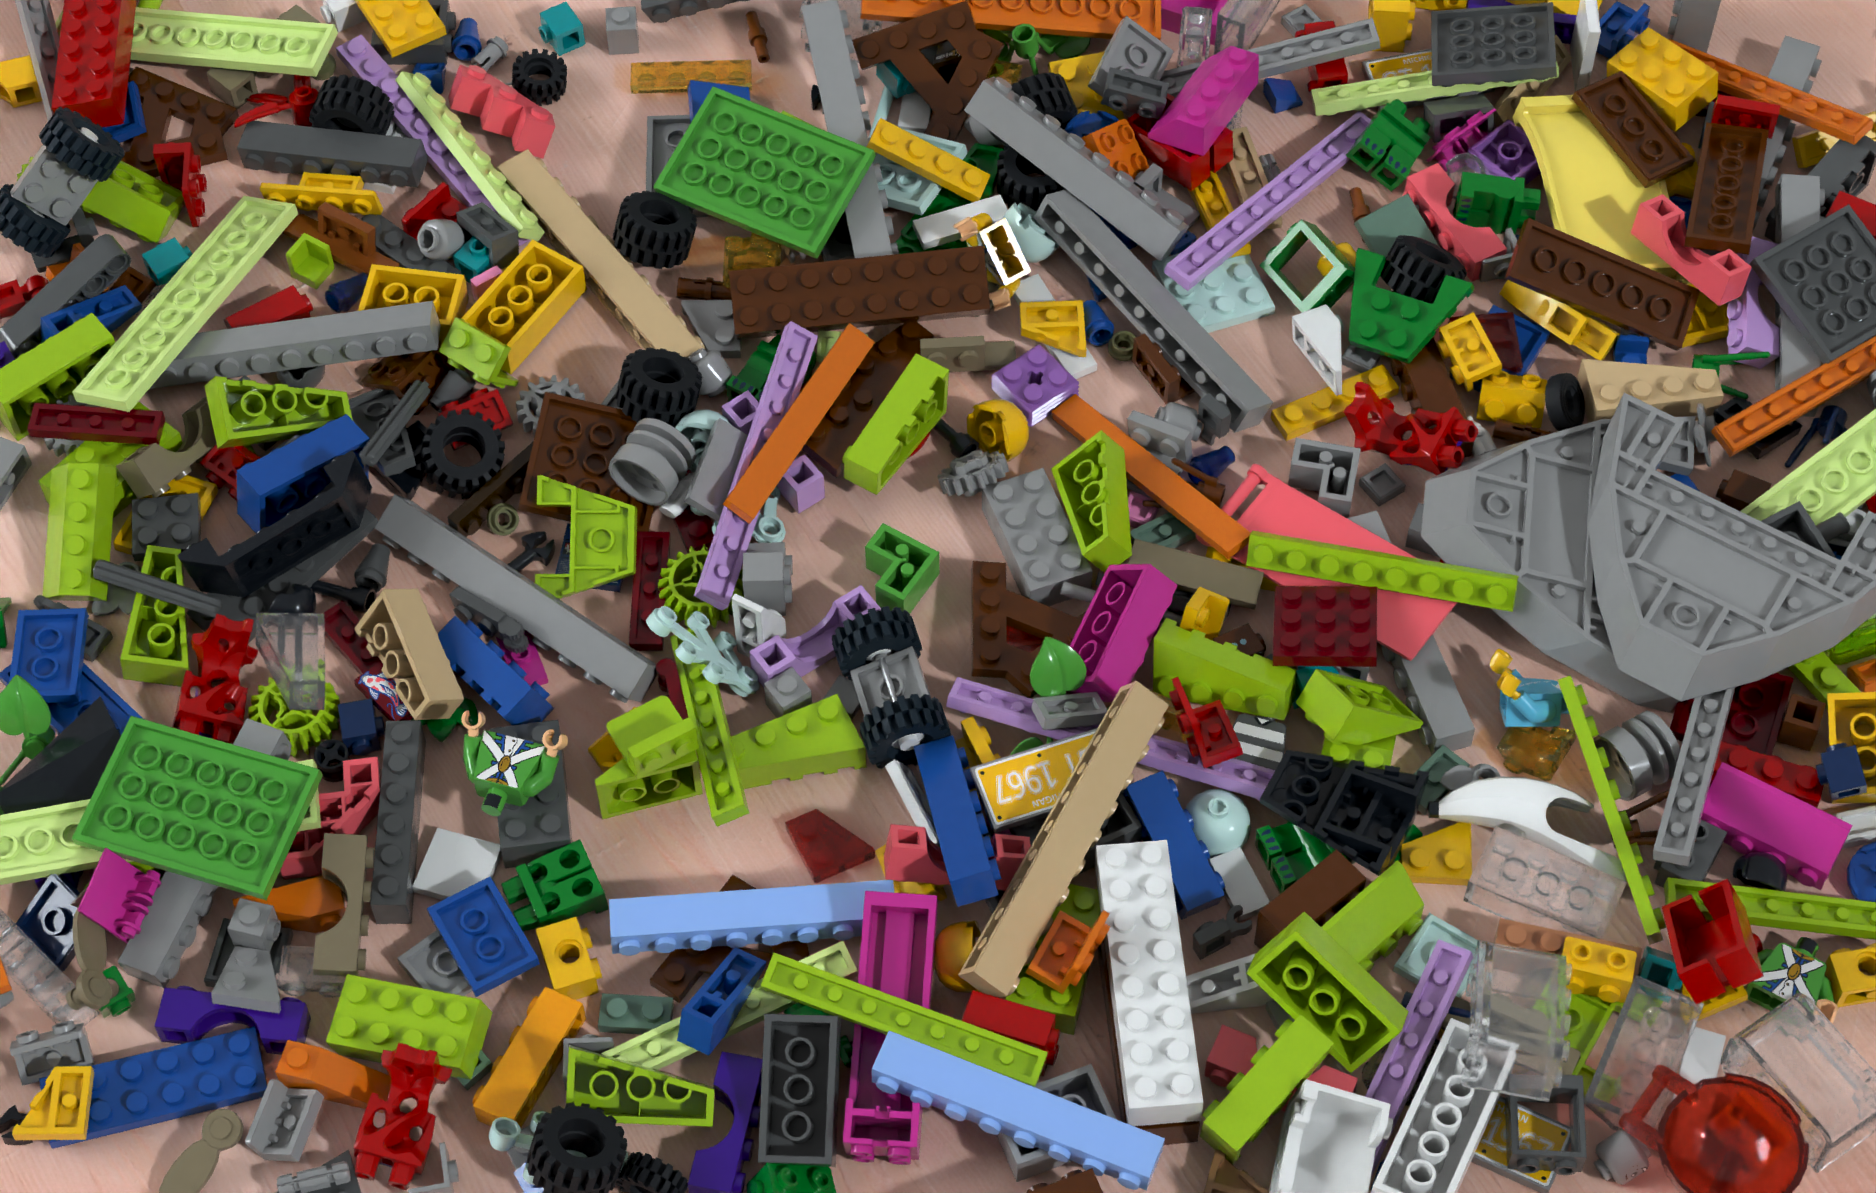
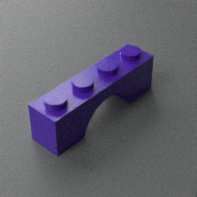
[154,986,311,1055]
[687,1051,763,1193]

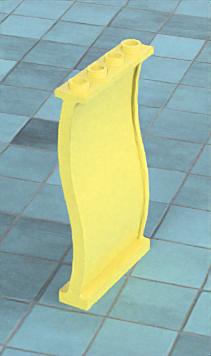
[1512,95,1691,285]

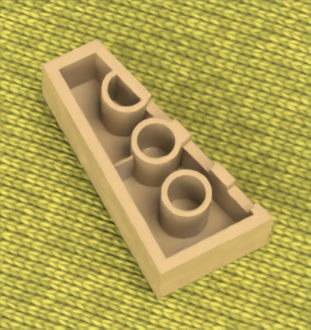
[1577,359,1724,423]
[354,588,464,720]

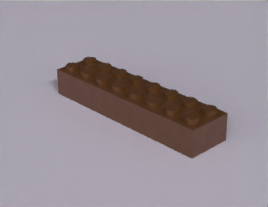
[729,245,990,340]

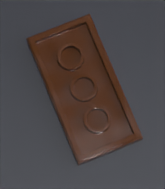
[1572,71,1696,188]

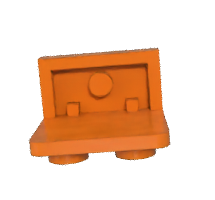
[1082,119,1149,179]
[1025,910,1111,994]

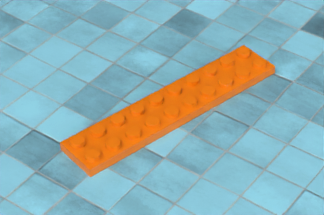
[860,0,1161,40]

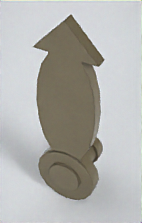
[66,888,112,1010]
[159,1109,244,1193]

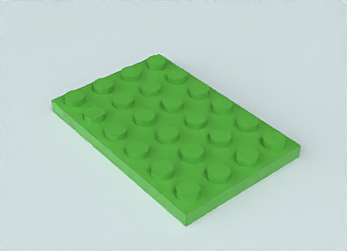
[653,86,876,259]
[72,716,323,900]

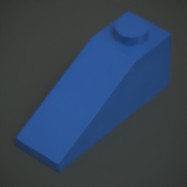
[41,285,142,343]
[677,947,766,1056]

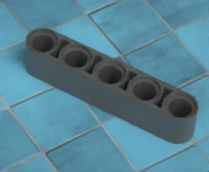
[0,234,131,359]

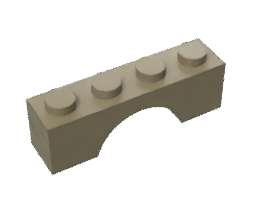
[206,4,320,109]
[116,397,216,499]
[313,833,374,981]

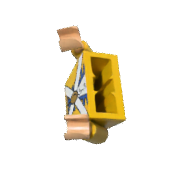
[953,213,1031,312]

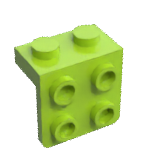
[439,317,519,389]
[607,695,699,779]

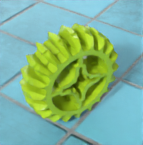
[658,544,744,629]
[248,668,340,757]

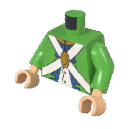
[461,710,568,816]
[1744,937,1838,1028]

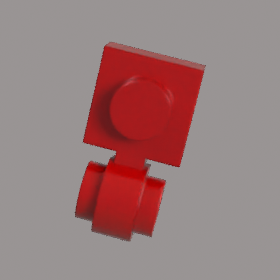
[0,275,49,319]

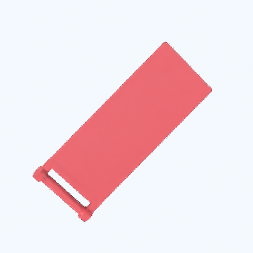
[1195,464,1458,661]

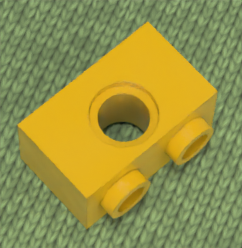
[535,917,603,1000]
[1825,943,1876,1008]

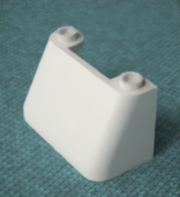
[1269,1079,1393,1193]

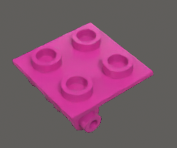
[1426,108,1496,172]
[77,848,161,944]

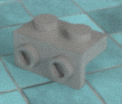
[10,1020,95,1086]
[245,1079,324,1162]

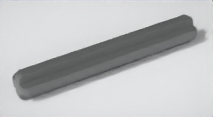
[359,380,430,467]
[93,559,222,617]

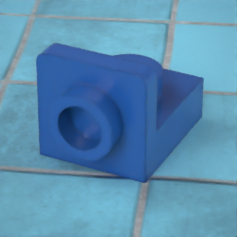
[1613,334,1649,364]

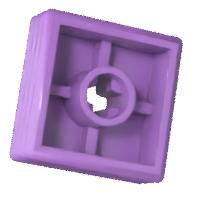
[1465,120,1541,185]
[991,344,1079,427]

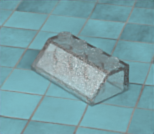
[1584,975,1704,1144]

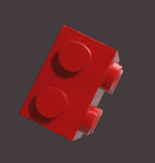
[153,142,207,227]
[1169,677,1243,769]

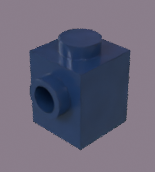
[338,698,385,756]
[1816,743,1867,801]

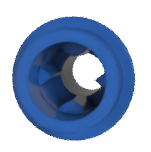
[452,18,482,61]
[1083,300,1114,346]

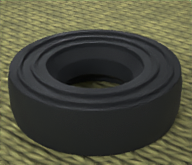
[1545,373,1585,431]

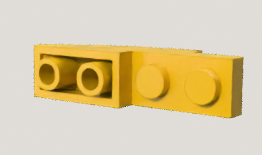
[1499,280,1620,360]

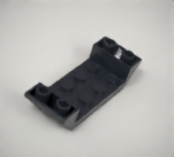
[177,450,372,597]

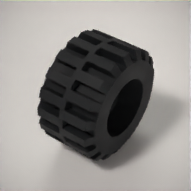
[1011,73,1078,130]
[309,75,394,135]
[997,144,1066,212]
[613,191,697,269]
[1380,235,1467,304]
[615,348,702,428]
[420,409,505,499]
[527,1103,627,1193]

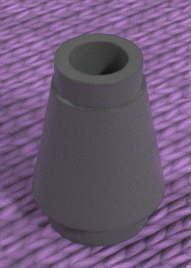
[429,368,476,413]
[354,543,390,592]

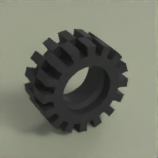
[512,49,567,106]
[616,1152,688,1193]

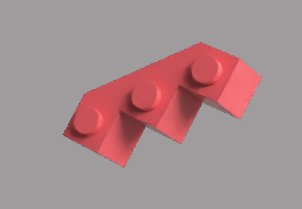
[448,65,555,159]
[280,757,382,880]

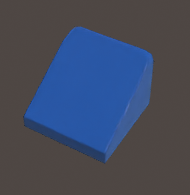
[412,62,446,94]
[1263,78,1303,113]

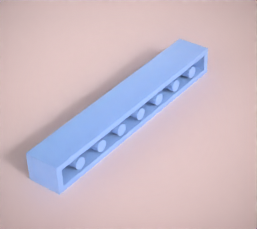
[609,880,894,956]
[872,1031,1165,1191]

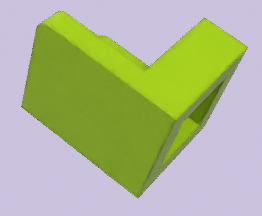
[286,233,335,290]

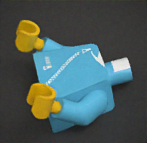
[1490,649,1569,727]

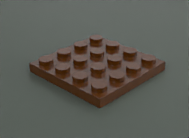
[518,392,654,532]

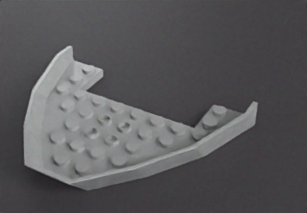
[1588,393,1876,702]
[1421,416,1695,713]

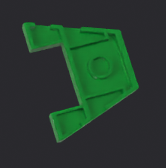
[1348,248,1474,364]

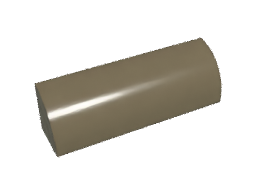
[1128,539,1264,610]

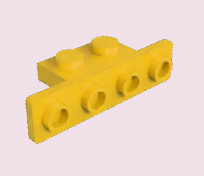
[259,172,383,215]

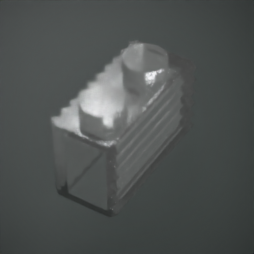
[1177,6,1213,68]

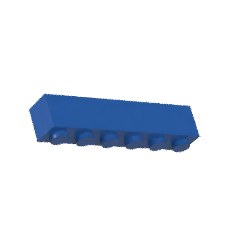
[914,735,1002,907]

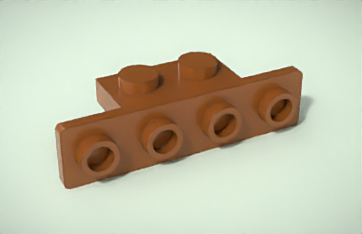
[283,202,399,278]

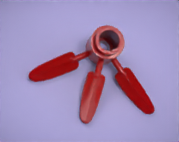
[234,75,319,128]

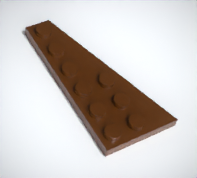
[802,322,934,478]

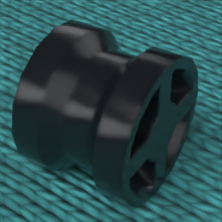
[314,739,351,783]

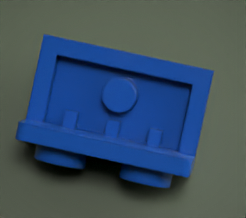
[1596,1,1650,59]

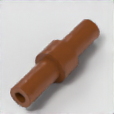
[745,11,770,63]
[1349,187,1371,243]

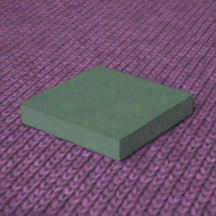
[1354,194,1440,258]

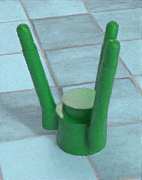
[1692,352,1770,400]

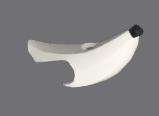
[1427,776,1627,896]

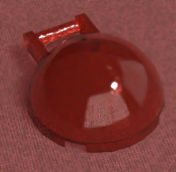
[1618,1065,1809,1193]

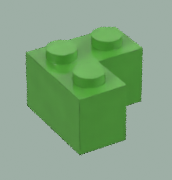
[865,523,940,614]

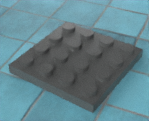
[1431,2,1557,87]
[1749,204,1876,364]

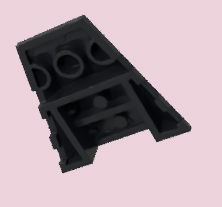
[0,696,121,814]
[1260,750,1430,876]

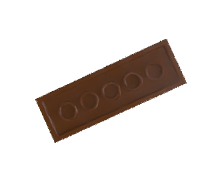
[1684,122,1769,255]
[1505,218,1700,351]

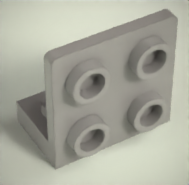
[1126,410,1193,498]

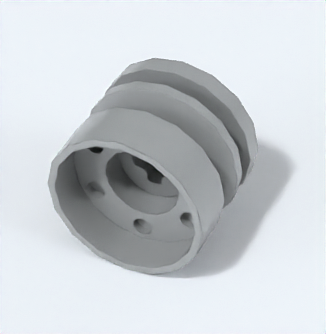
[608,418,696,506]
[1593,710,1680,801]

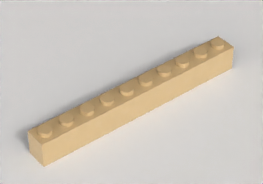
[497,149,705,358]
[958,681,1169,998]

